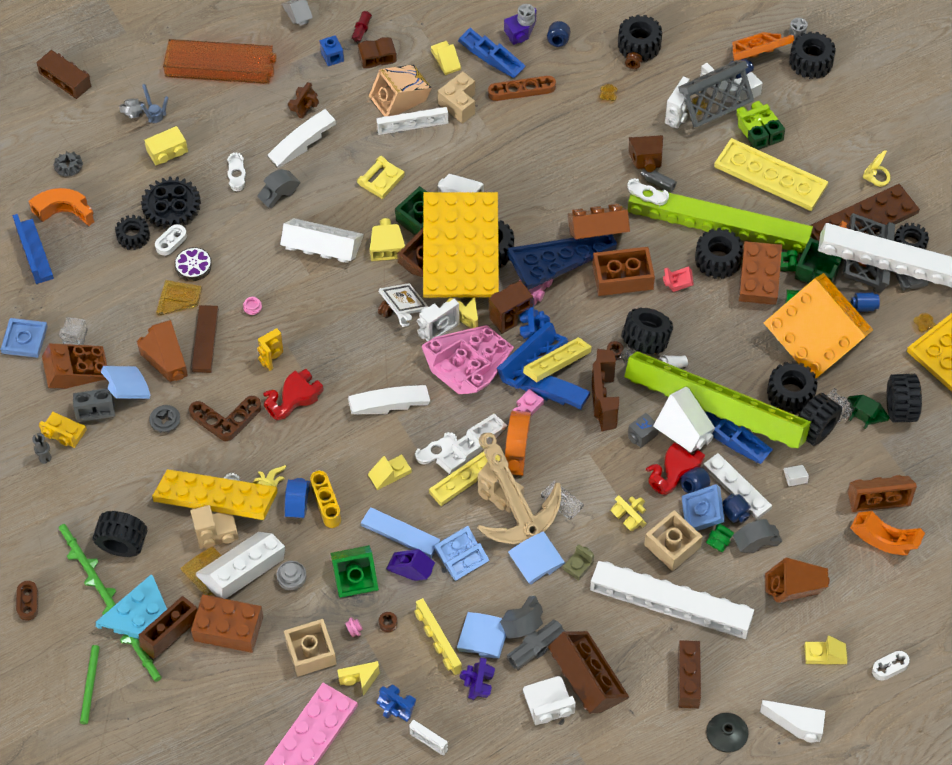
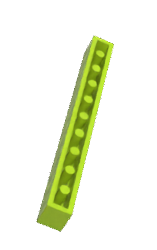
[628,190,813,254]
[624,351,811,449]

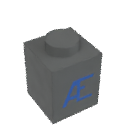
[628,413,659,448]

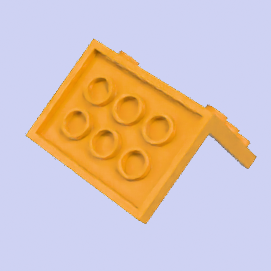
[764,273,873,378]

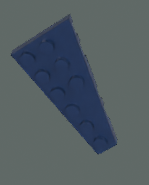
[507,234,617,290]

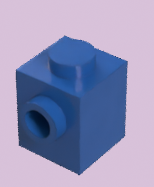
[319,35,344,66]

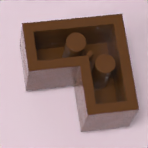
[489,280,533,334]

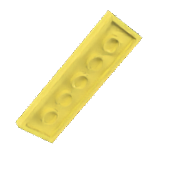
[714,138,828,211]

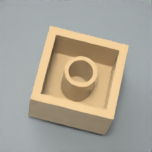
[644,510,703,572]
[284,619,337,677]

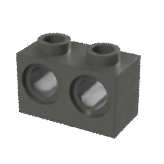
[73,388,115,422]

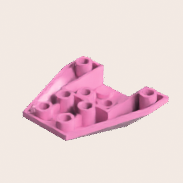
[422,325,514,394]

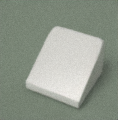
[783,465,809,486]

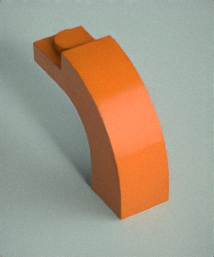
[29,188,94,226]
[505,410,531,475]
[850,511,925,555]

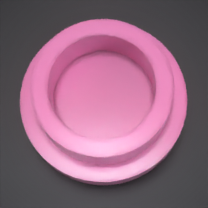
[243,297,262,315]
[345,617,363,637]

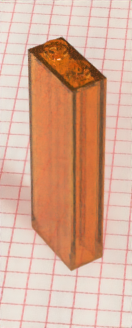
[163,39,276,84]

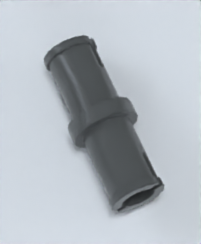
[32,433,52,464]

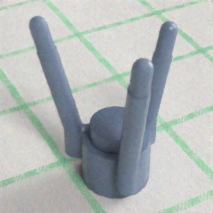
[141,84,168,123]

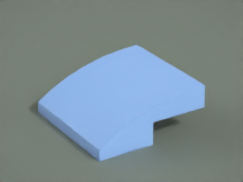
[101,366,150,399]
[433,526,490,580]
[508,531,565,584]
[457,612,506,659]

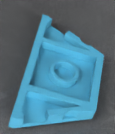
[96,575,167,639]

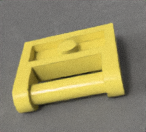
[357,156,405,199]

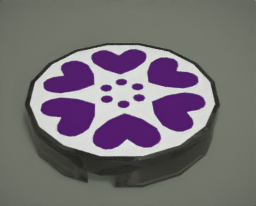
[175,247,212,281]

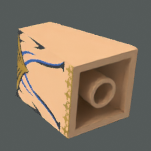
[369,64,432,116]

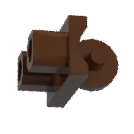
[288,82,319,118]

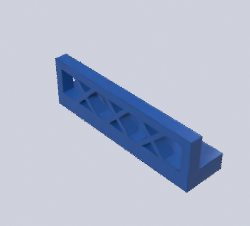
[12,214,54,284]
[496,322,568,389]

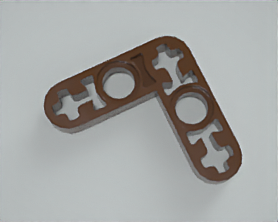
[189,396,261,441]

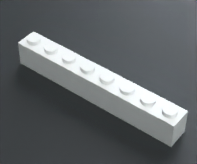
[818,223,952,288]
[590,561,754,639]

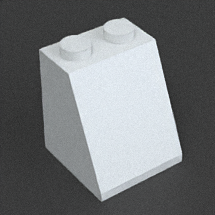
[653,387,715,452]

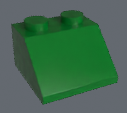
[330,545,379,598]

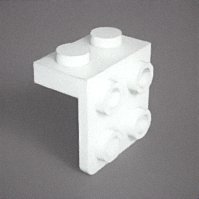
[523,676,575,726]

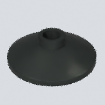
[706,713,749,753]

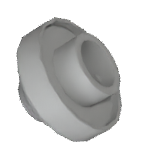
[119,98,146,118]
[276,561,307,590]

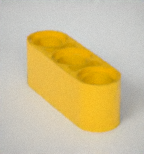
[310,470,341,528]

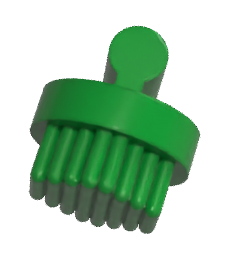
[706,523,734,553]

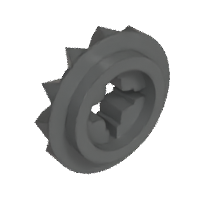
[53,151,83,176]
[149,405,180,433]

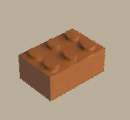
[568,204,630,239]
[739,241,782,305]
[592,247,655,296]
[191,594,264,653]

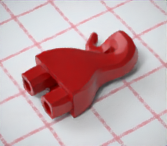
[263,368,324,420]
[646,442,705,495]

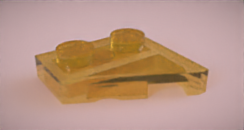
[156,280,202,316]

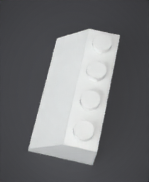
[280,218,363,263]
[196,532,285,599]

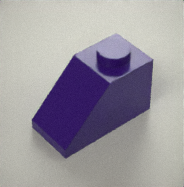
[504,8,537,45]
[386,549,435,581]

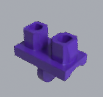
[459,658,495,700]

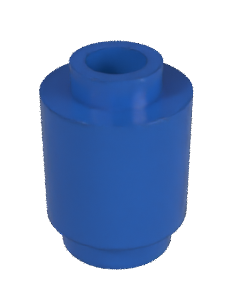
[851,293,880,312]

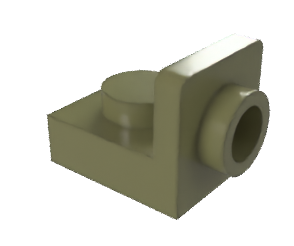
[563,544,594,581]

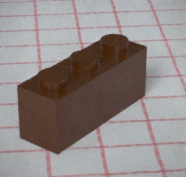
[36,50,92,99]
[139,596,197,659]
[678,640,701,708]

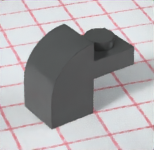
[257,169,301,208]
[733,519,782,553]
[500,596,543,638]

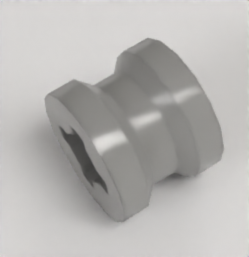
[518,4,535,26]
[789,18,808,39]

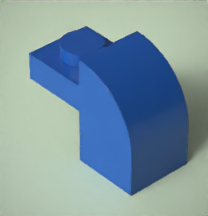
[285,478,310,518]

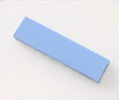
[361,507,440,558]

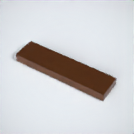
[192,305,219,373]

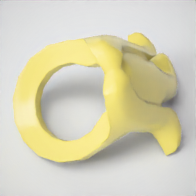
[863,150,890,187]
[253,465,286,487]

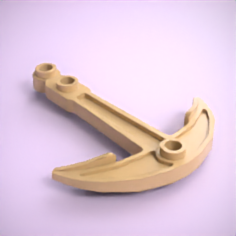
[477,433,561,544]

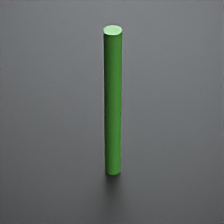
[80,645,100,724]

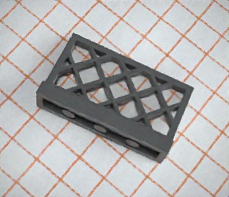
[678,60,754,128]
[843,213,896,293]

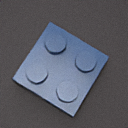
[0,318,48,358]
[682,484,725,531]

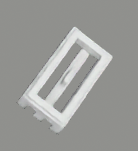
[409,720,448,755]

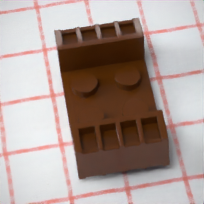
[591,349,619,431]

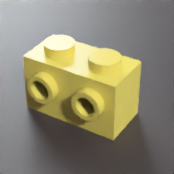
[144,126,188,166]

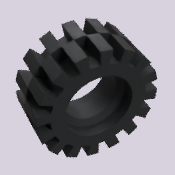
[115,215,150,250]
[894,222,929,250]

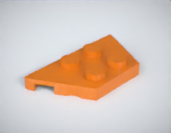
[732,32,794,61]

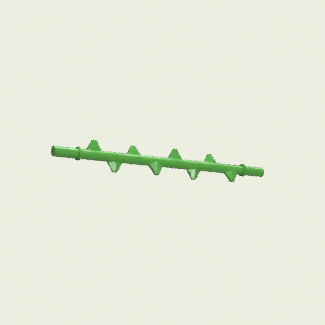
[59,524,162,682]

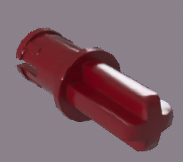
[352,11,372,42]

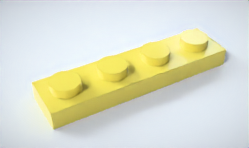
[523,337,592,382]
[429,451,500,506]
[414,598,462,676]

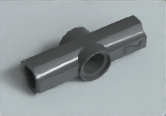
[507,619,565,670]

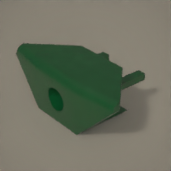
[847,395,890,429]

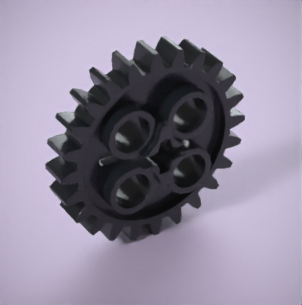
[141,176,201,229]

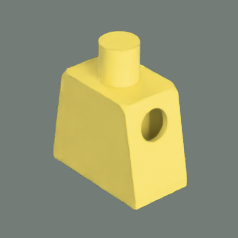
[370,218,405,261]

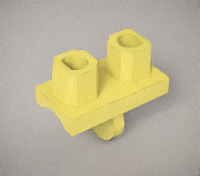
[610,495,647,532]

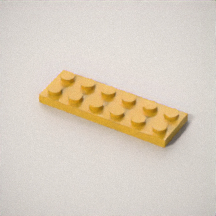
[152,469,278,520]

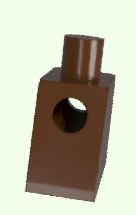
[629,135,663,172]

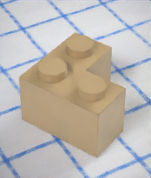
[437,71,475,124]
[478,459,524,513]
[190,505,239,549]

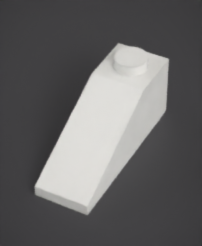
[760,700,825,743]

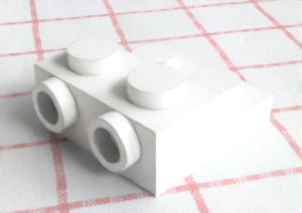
[665,76,690,129]
[417,299,460,341]

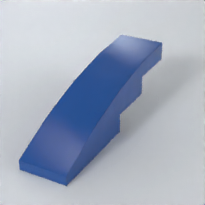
[458,28,526,78]
[515,376,590,410]
[705,412,773,464]

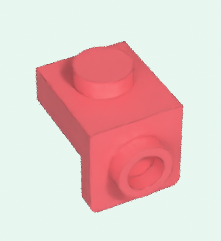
[663,266,694,292]

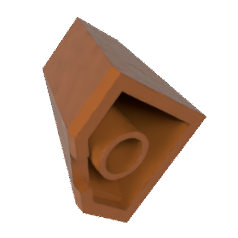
[137,320,188,382]
[765,557,830,603]

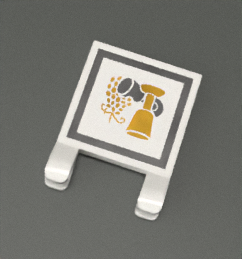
[378,283,428,327]

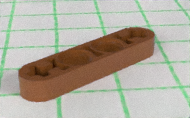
[488,76,556,101]

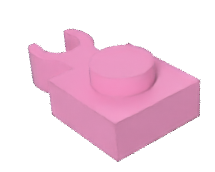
[513,389,544,416]

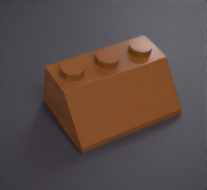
[847,475,917,512]

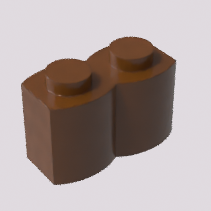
[358,37,397,68]

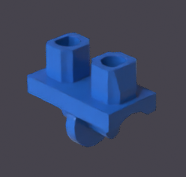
[519,304,550,339]
[376,684,416,722]

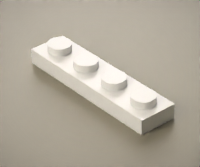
[376,107,448,135]
[703,453,772,520]

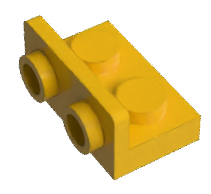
[257,328,283,371]
[39,412,87,448]

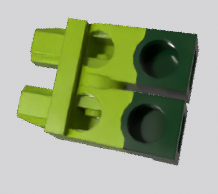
[736,101,785,150]

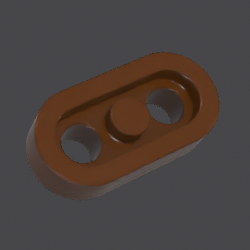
[16,581,38,621]

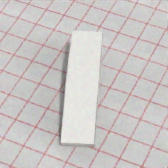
[268,109,336,168]
[348,385,430,414]
[436,414,508,474]

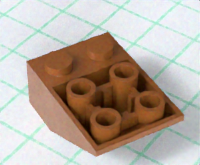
[42,343,107,389]

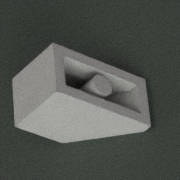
[282,0,313,26]

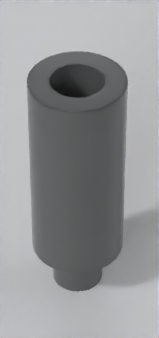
[641,169,677,193]

